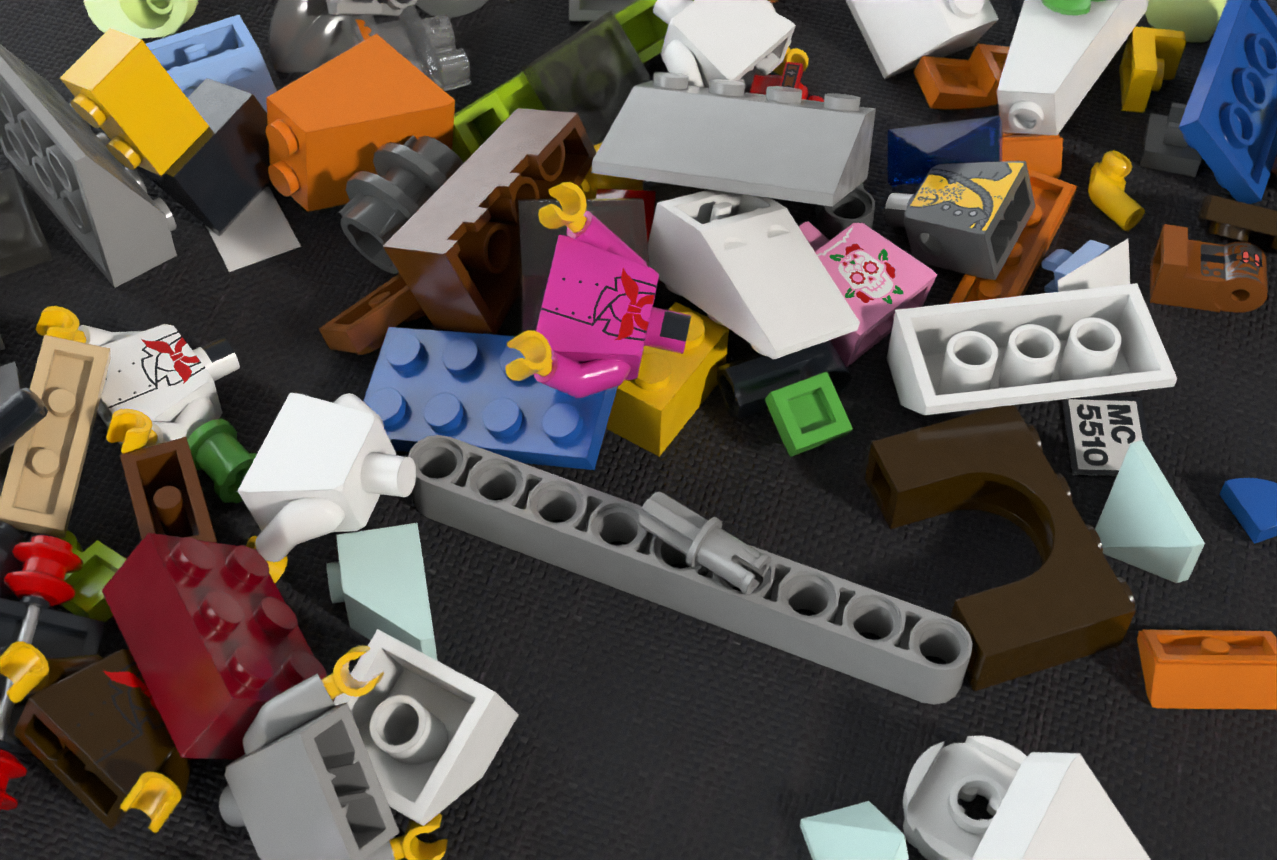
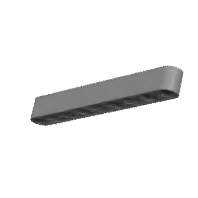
[408,435,972,705]

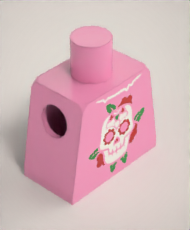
[799,221,937,367]

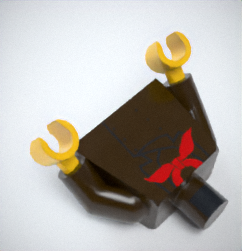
[0,641,193,833]

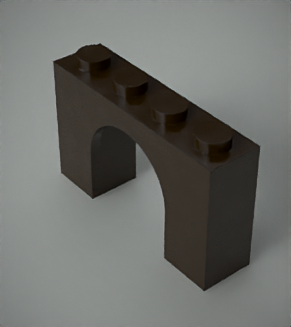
[865,405,1136,692]

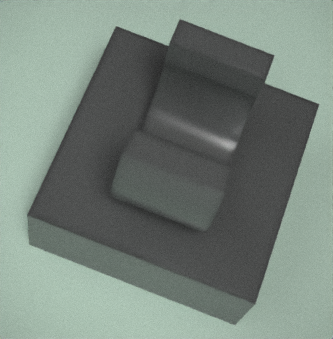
[1140,102,1201,177]

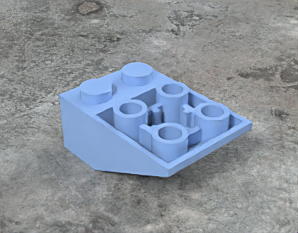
[146,15,277,112]

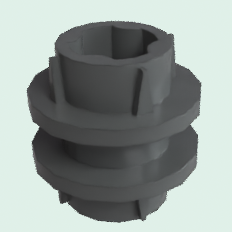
[339,135,464,274]

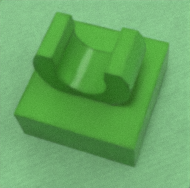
[765,372,853,457]

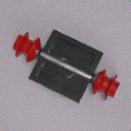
[0,535,105,810]

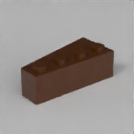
[383,108,597,335]

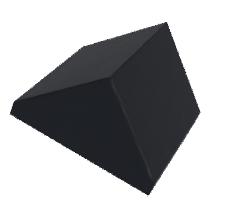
[136,78,271,236]

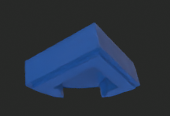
[1219,478,1277,544]

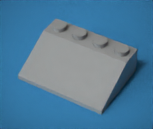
[0,44,177,288]
[591,72,876,207]

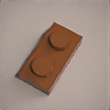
[319,273,426,355]

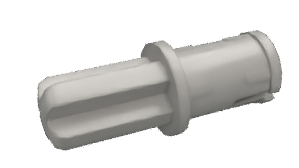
[638,492,771,595]

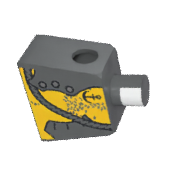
[885,161,1036,280]

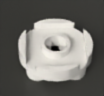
[903,736,1027,860]

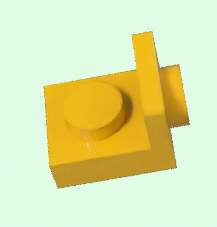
[1119,26,1186,113]

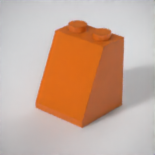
[266,33,455,212]

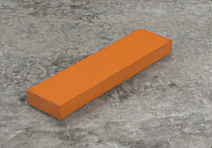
[949,168,1077,304]

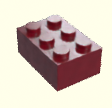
[101,532,336,759]

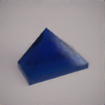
[888,116,1002,186]

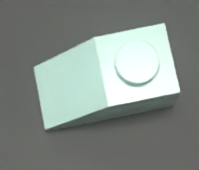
[327,523,437,661]

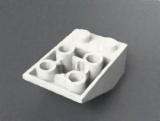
[645,189,860,360]

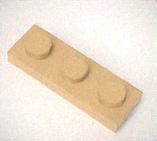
[0,335,111,538]

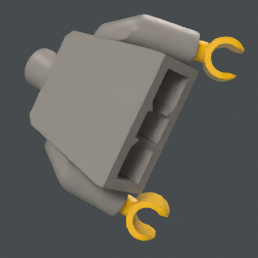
[219,645,448,860]

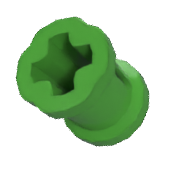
[187,419,257,503]

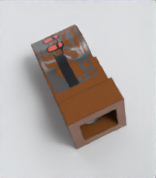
[1150,224,1268,312]

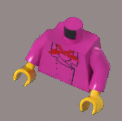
[506,182,691,398]

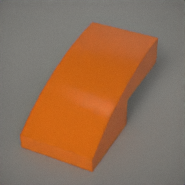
[913,44,1010,110]

